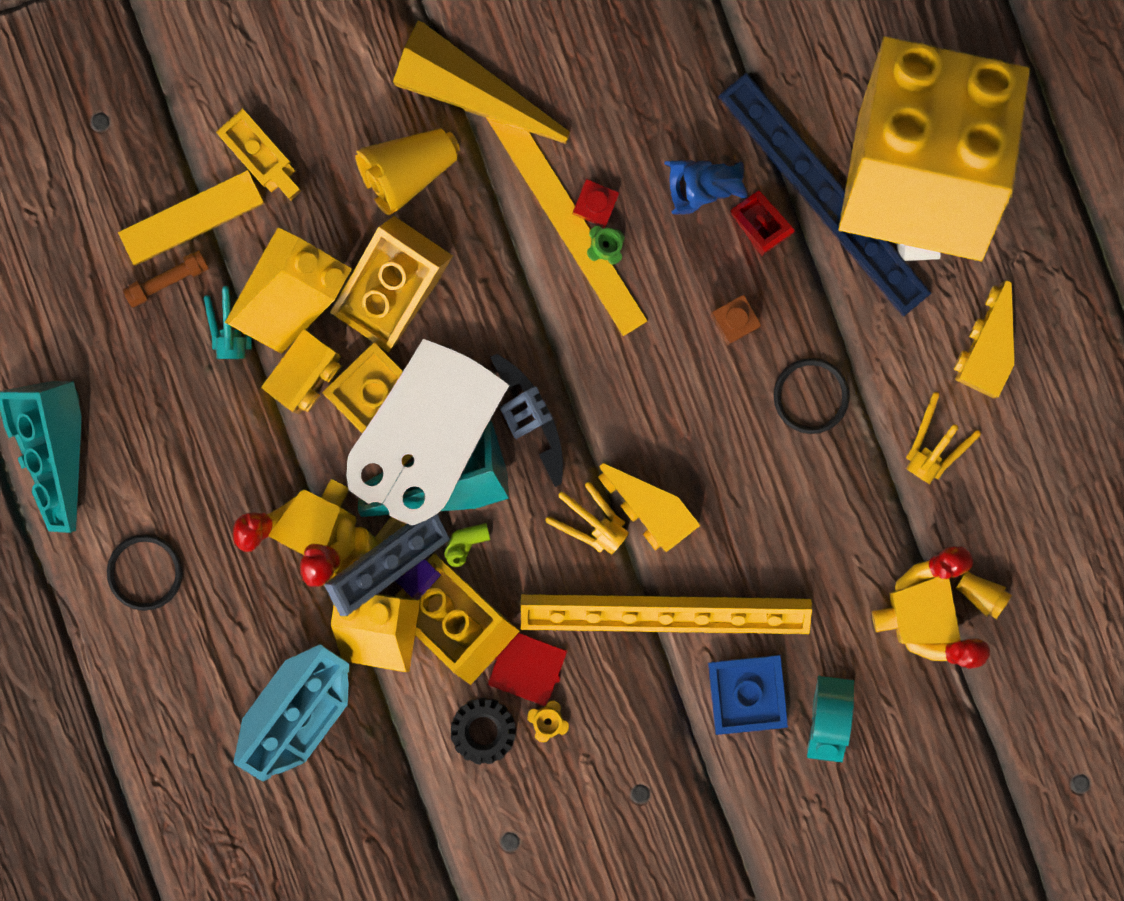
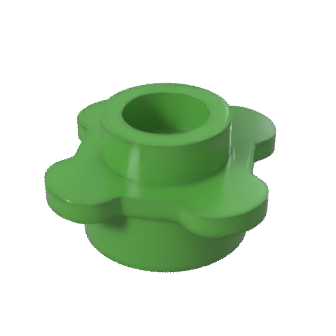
[587,226,624,264]

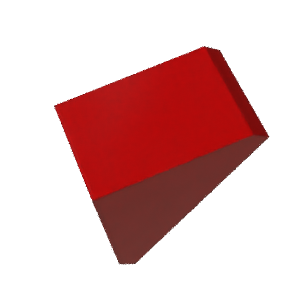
[730,190,795,257]

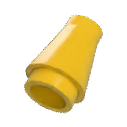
[956,572,1012,620]

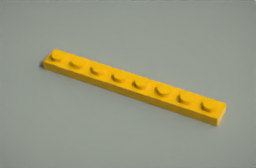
[521,594,812,634]

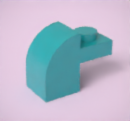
[807,676,854,763]

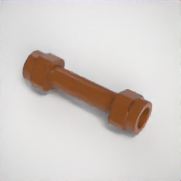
[122,250,210,308]

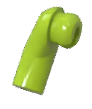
[444,523,490,567]

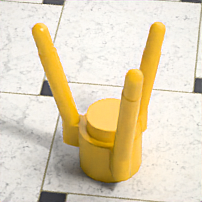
[905,392,981,485]
[545,482,629,555]

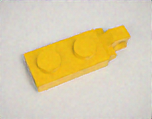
[216,108,302,201]

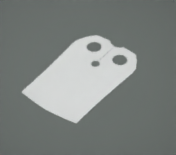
[347,339,509,526]

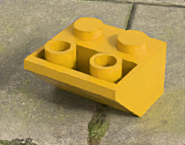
[261,329,342,414]

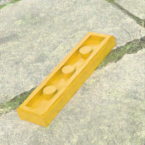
[118,170,265,266]

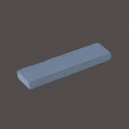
[324,514,450,616]

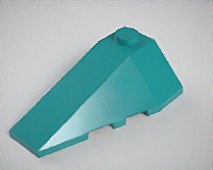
[0,381,82,533]
[358,420,509,517]

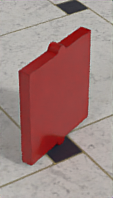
[487,633,567,706]

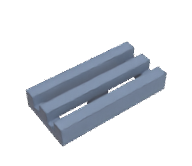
[500,387,552,439]

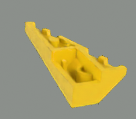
[393,21,570,144]

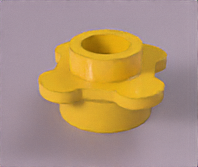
[527,701,569,742]

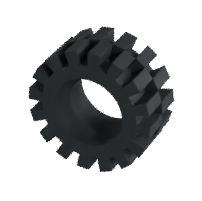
[450,697,516,765]

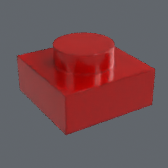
[572,179,619,228]

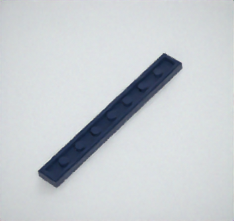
[718,73,932,317]

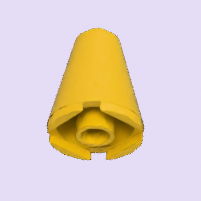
[355,128,460,216]

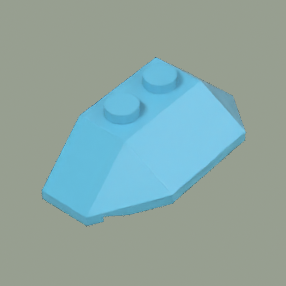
[233,644,349,782]

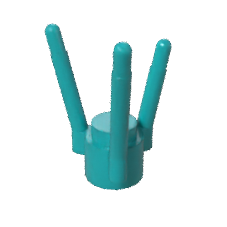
[204,286,252,359]

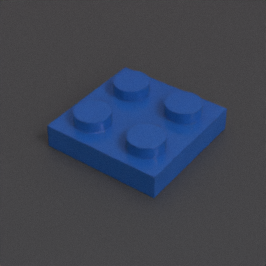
[708,655,788,735]

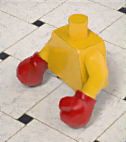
[233,479,356,587]
[872,546,990,669]

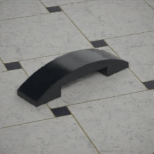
[491,354,563,487]

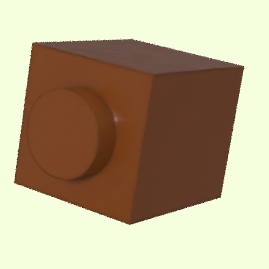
[710,294,761,346]

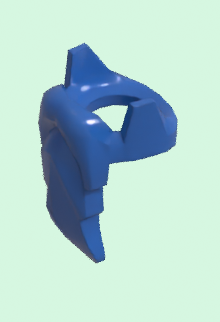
[664,160,748,215]

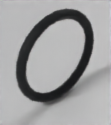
[773,358,850,434]
[107,534,183,611]

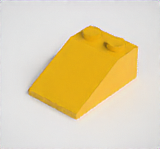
[330,216,453,353]
[225,227,352,354]
[396,553,520,685]

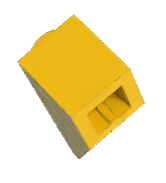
[953,280,1015,399]
[598,463,700,552]

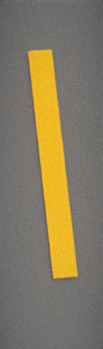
[486,118,647,337]

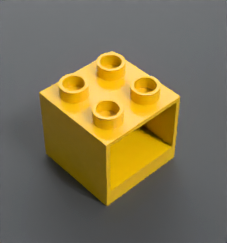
[838,36,1030,261]

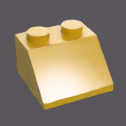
[331,594,420,672]

